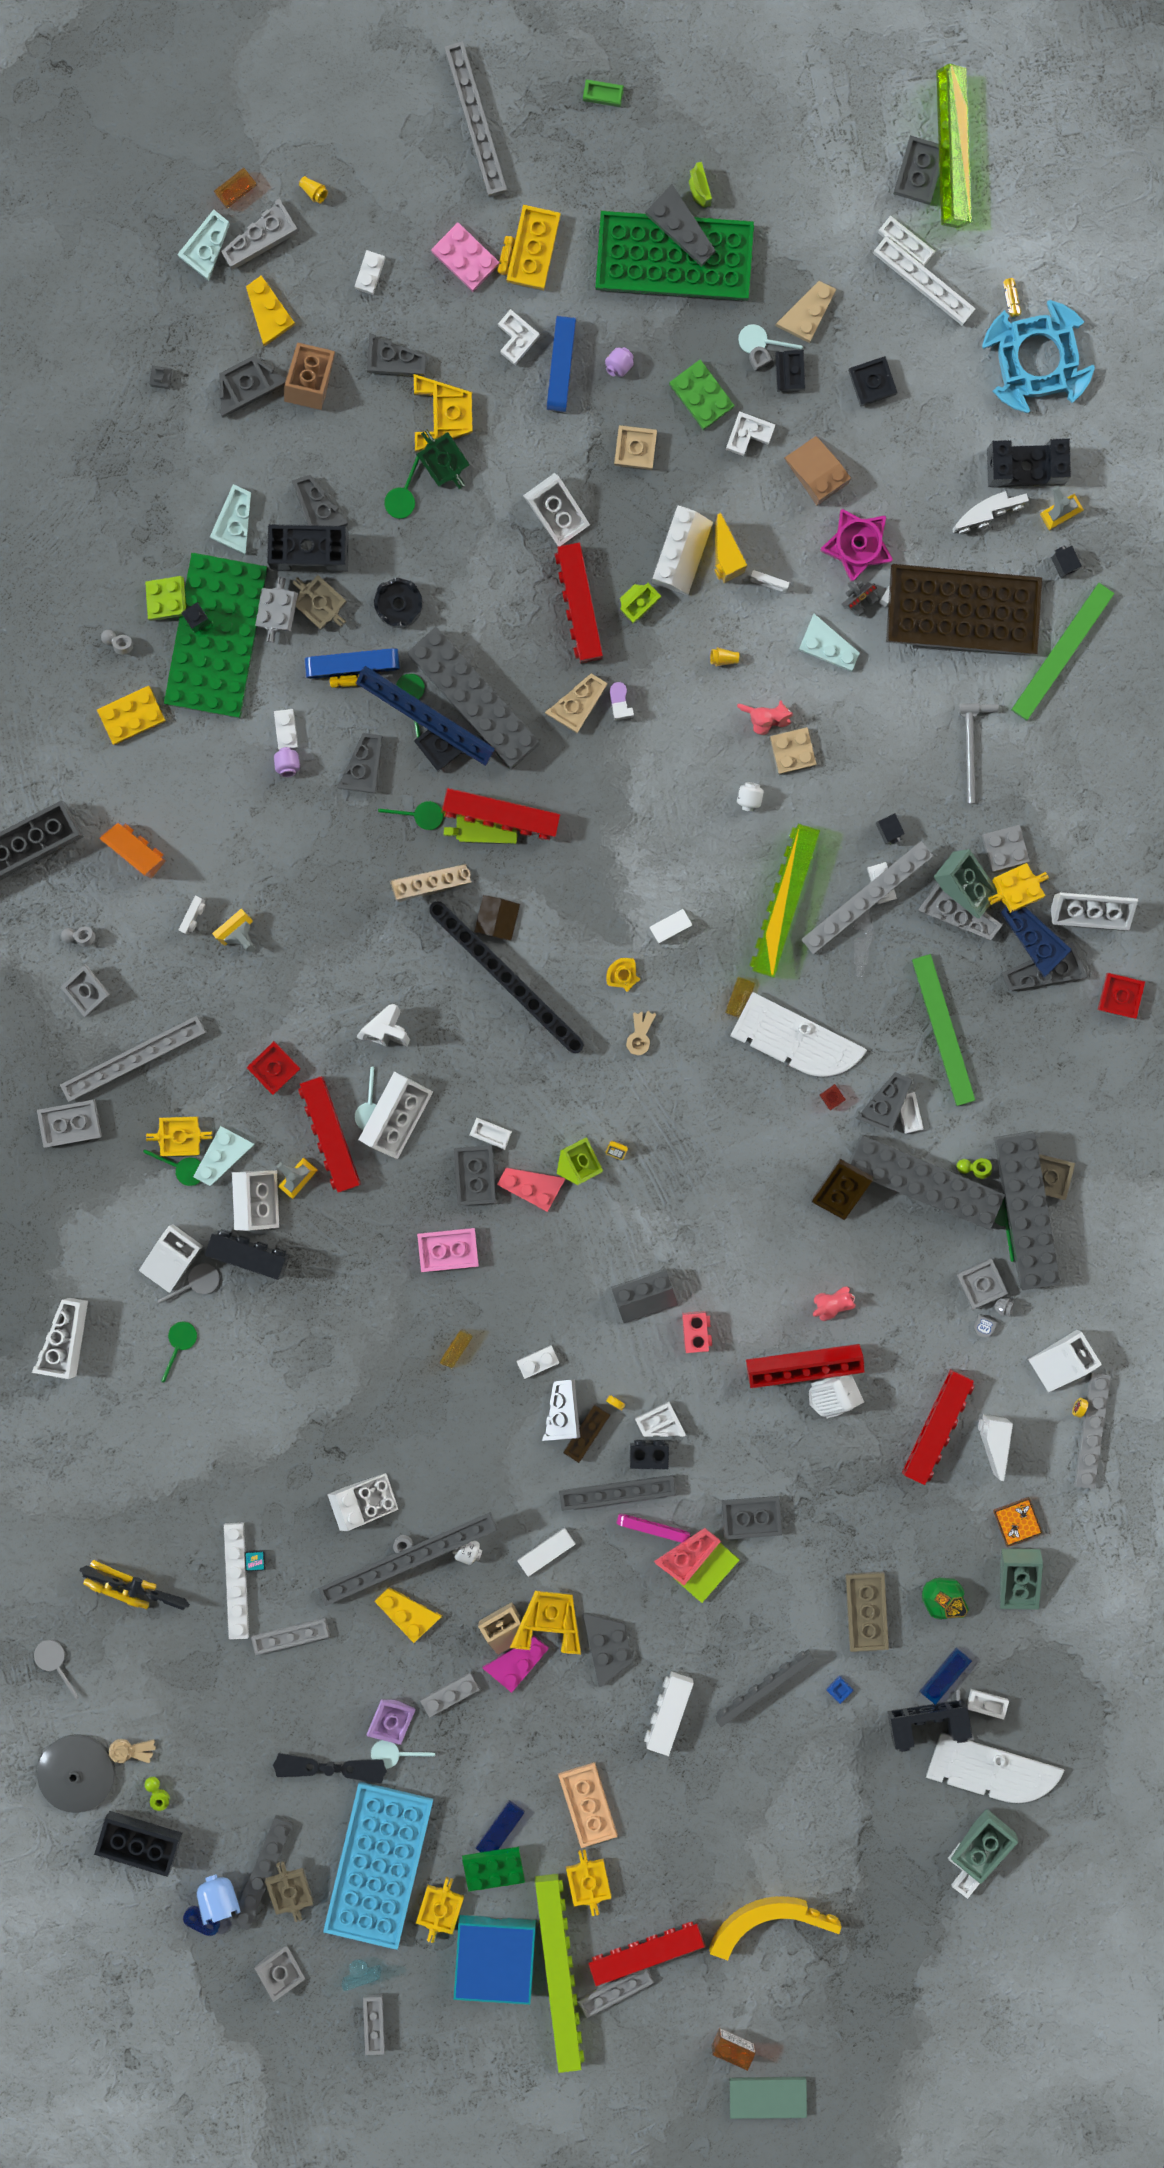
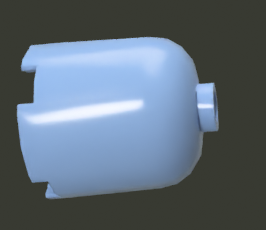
[197,1874,241,1925]

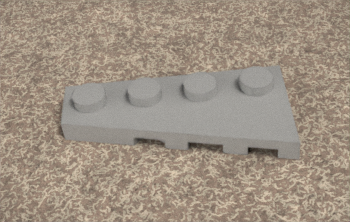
[221,198,299,270]
[917,883,1002,941]

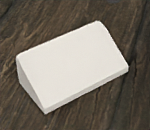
[649,909,692,944]

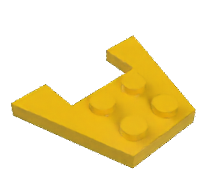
[414,374,473,453]
[510,1591,581,1655]

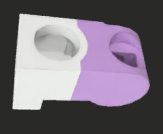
[610,682,634,721]

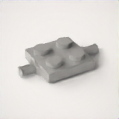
[255,577,298,643]

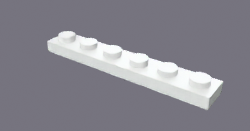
[873,236,975,326]
[224,1523,249,1639]

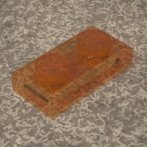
[214,168,257,209]

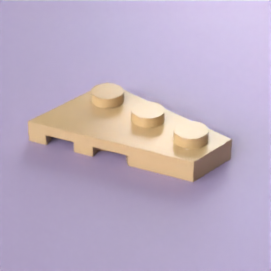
[545,673,608,734]

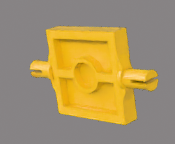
[988,863,1049,913]
[146,1117,213,1156]
[566,1849,611,1916]
[416,1877,464,1943]

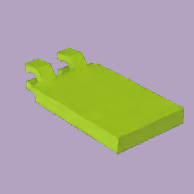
[444,813,517,844]

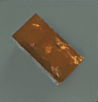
[711,2028,756,2071]

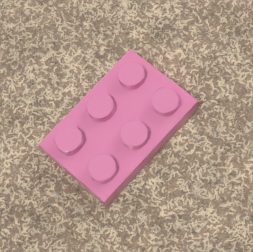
[431,222,499,292]
[417,1228,479,1272]

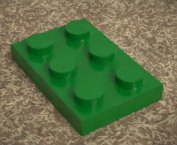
[462,1847,525,1892]

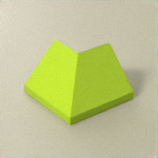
[556,1137,603,1185]

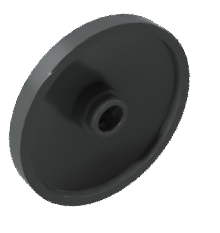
[37,1734,115,1813]

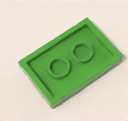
[669,360,735,430]

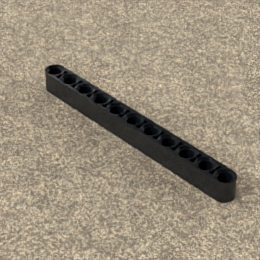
[429,901,584,1054]

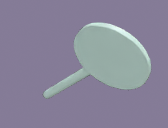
[738,324,803,353]
[355,1066,376,1130]
[371,1740,435,1769]

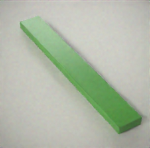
[1011,583,1115,721]
[912,954,975,1106]

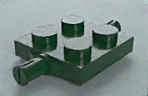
[416,429,470,489]

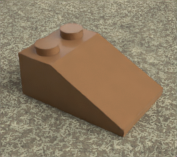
[284,342,335,410]
[784,436,851,505]

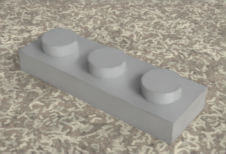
[420,1671,480,1718]
[363,1994,385,2055]

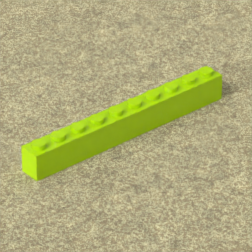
[535,1873,585,2073]

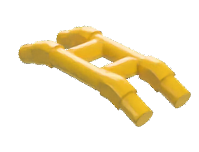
[83,1560,156,1609]

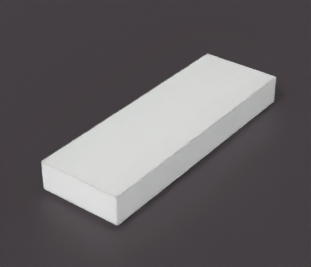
[878,216,935,266]
[517,1527,575,1577]

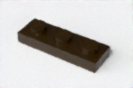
[563,1404,611,1463]

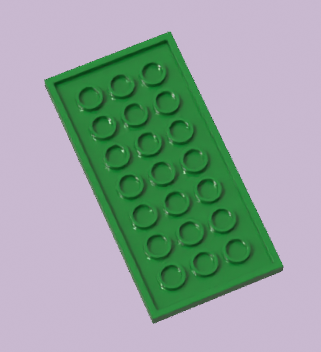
[595,211,754,301]
[164,552,268,719]

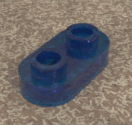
[183,1906,220,1936]

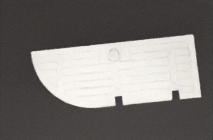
[730,992,867,1077]
[926,1732,1064,1803]

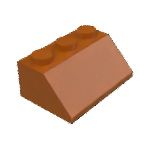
[100,823,166,879]

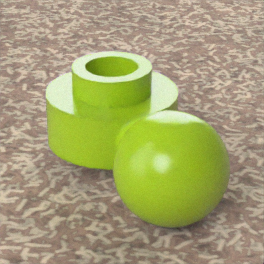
[956,1158,992,1179]
[144,1777,170,1811]

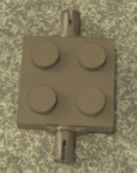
[293,575,347,630]
[265,1861,313,1922]

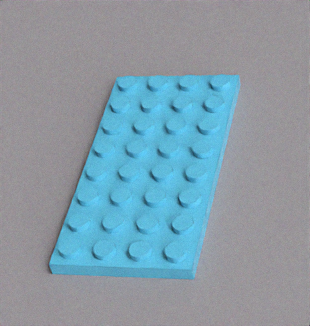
[323,1781,433,1950]

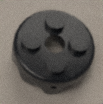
[374,578,423,628]

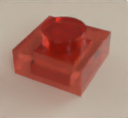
[819,1084,846,1111]

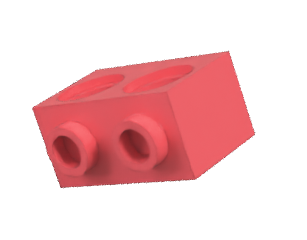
[682,1311,712,1353]

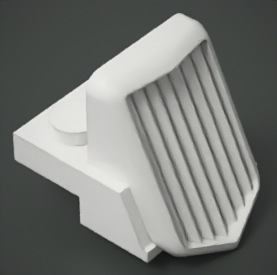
[357,1004,410,1047]
[809,1375,864,1418]

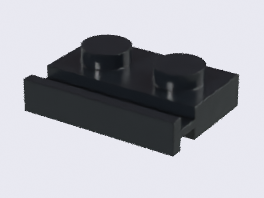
[775,350,805,392]

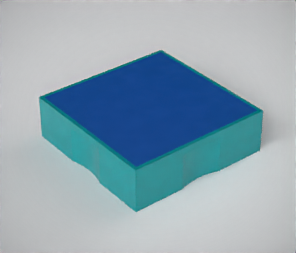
[454,1915,536,2005]

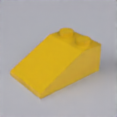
[714,513,747,583]

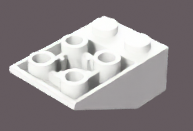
[139,1224,204,1293]
[1028,1330,1102,1392]
[327,1473,398,1531]

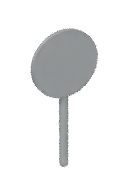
[157,1263,219,1304]
[34,1640,78,1699]

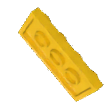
[506,205,561,291]

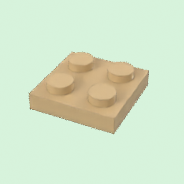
[614,425,657,470]
[770,727,817,774]

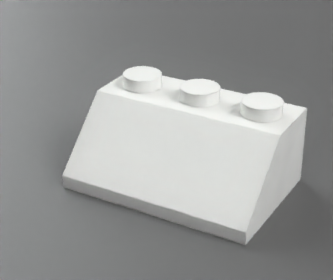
[232,1170,279,1231]

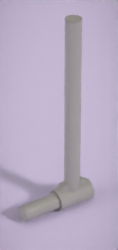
[959,703,998,804]

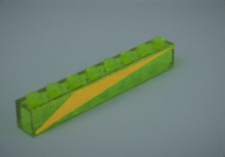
[936,63,972,229]
[749,823,820,978]

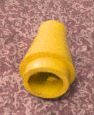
[299,176,328,204]
[710,647,739,667]

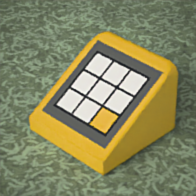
[606,1141,628,1160]

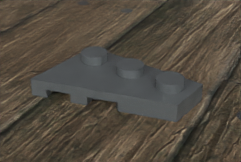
[367,333,426,377]
[337,733,383,793]
[856,1072,913,1133]

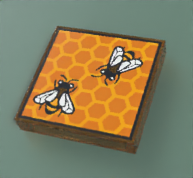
[993,1497,1043,1547]

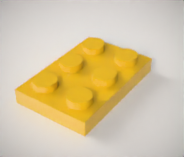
[97,685,166,745]

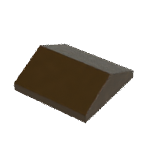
[474,895,520,941]

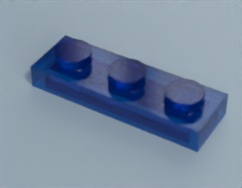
[920,1647,972,1705]
[476,1800,525,1852]

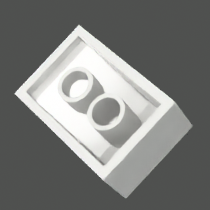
[523,473,590,547]
[978,1415,1013,1481]

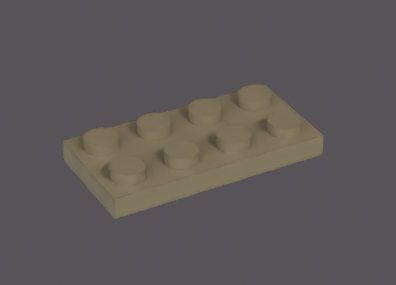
[845,1572,889,1652]

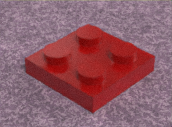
[1098,973,1145,1019]
[246,1041,301,1095]

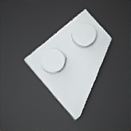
[635,1401,686,1437]

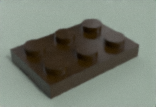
[812,1159,873,1220]

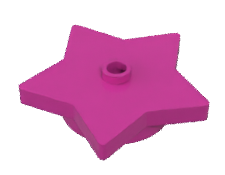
[820,509,893,582]

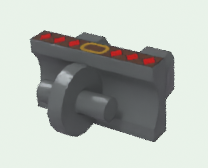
[842,581,879,616]

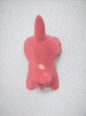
[737,700,793,735]
[813,1286,855,1321]

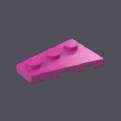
[482,1635,549,1693]

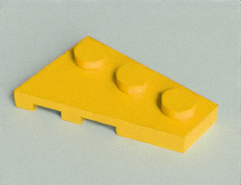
[374,1587,442,1643]

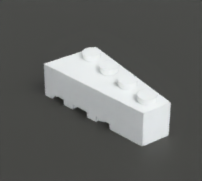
[32,1298,88,1379]

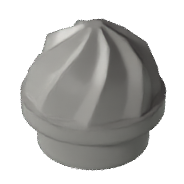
[995,1298,1014,1317]

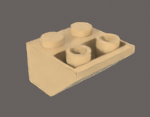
[478,1602,522,1655]

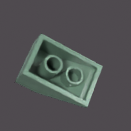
[934,849,997,918]
[1000,1548,1043,1609]
[951,1809,1018,1884]

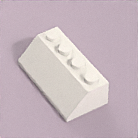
[652,505,713,595]
[1051,893,1138,930]
[358,1072,433,1159]

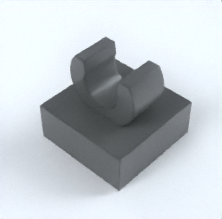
[149,365,172,389]

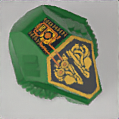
[922,1578,969,1620]

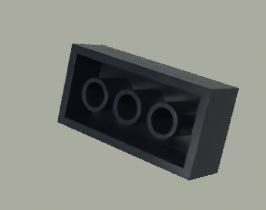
[204,1229,290,1280]
[94,1811,183,1877]

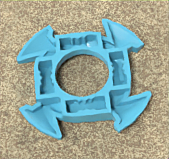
[982,300,1095,413]

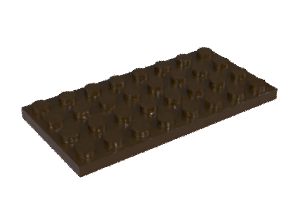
[886,564,1042,655]

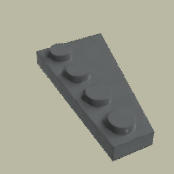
[645,184,715,267]

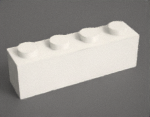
[644,1671,693,1756]

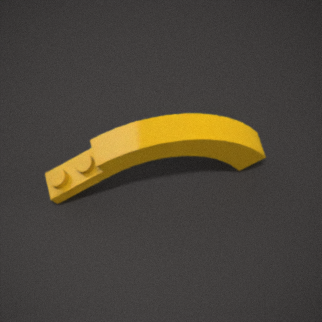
[709,1896,841,1961]

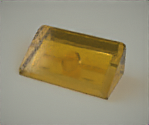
[725,977,755,1018]
[440,1329,473,1368]

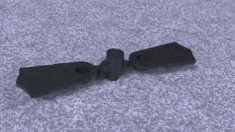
[79,1565,190,1610]
[273,1753,387,1784]

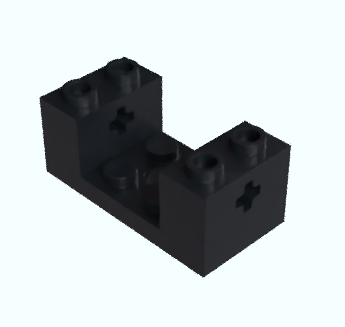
[987,438,1071,487]
[267,524,349,572]
[887,1699,973,1752]

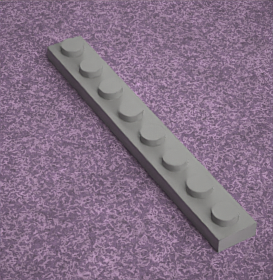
[445,41,507,197]
[801,841,933,954]
[60,1016,206,1102]

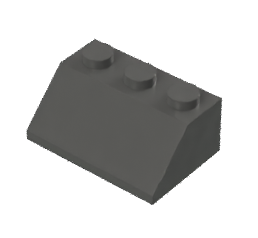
[611,1268,678,1323]

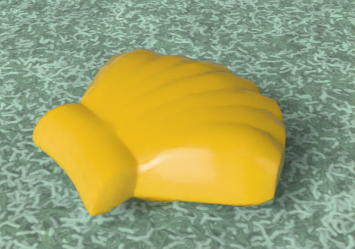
[606,958,640,992]

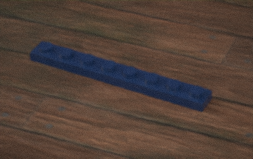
[356,666,495,766]

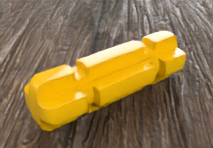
[497,236,515,275]
[1003,278,1021,317]
[330,675,359,688]

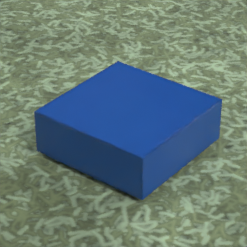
[826,1676,854,1704]

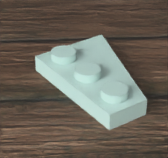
[178,210,230,281]
[210,484,251,554]
[799,614,859,672]
[193,1126,255,1186]

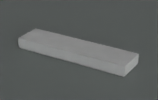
[251,1617,330,1656]
[578,1968,654,2019]

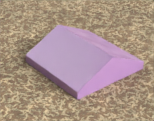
[367,1699,416,1745]

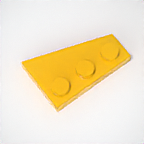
[246,275,295,347]

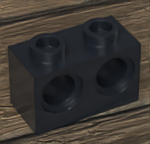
[630,1440,669,1469]

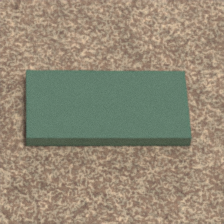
[730,2077,807,2119]

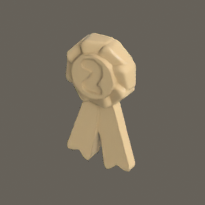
[626,1011,656,1055]
[109,1739,156,1763]

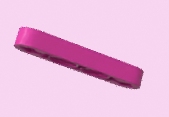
[616,1513,691,1543]

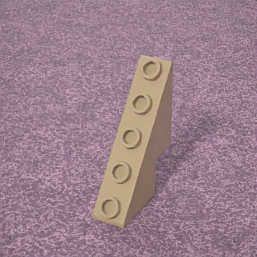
[391,864,471,902]

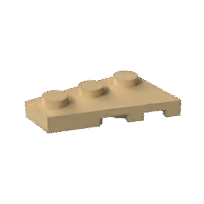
[776,281,836,343]

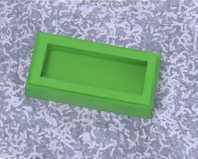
[583,79,624,107]

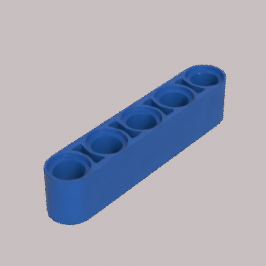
[547,316,576,412]
[304,649,400,679]

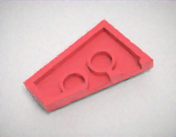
[497,1168,565,1212]
[654,1528,721,1585]

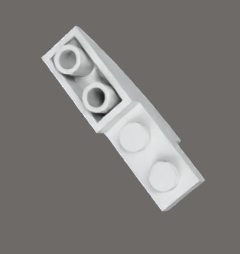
[952,491,1029,534]

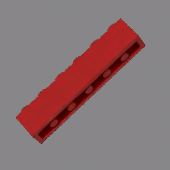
[554,542,603,664]
[441,788,560,841]
[298,1076,361,1193]
[746,1344,865,1388]
[902,1369,975,1485]
[588,1921,706,1986]

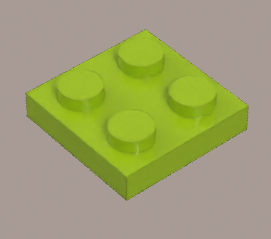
[145,576,186,621]

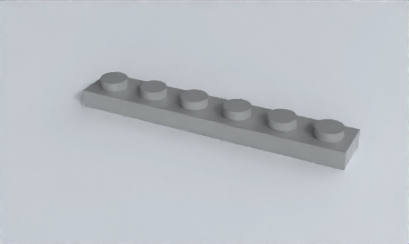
[1074,1372,1111,1489]

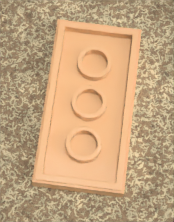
[558,1762,618,1848]

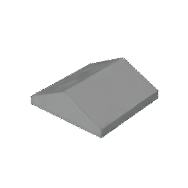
[61,964,110,1017]
[254,1945,305,2002]

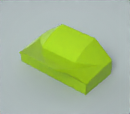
[689,162,712,208]
[620,582,661,624]

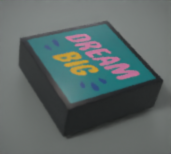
[245,1550,266,1571]

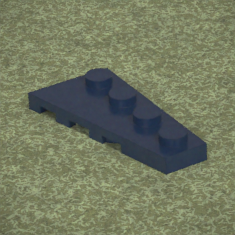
[1001,906,1072,978]

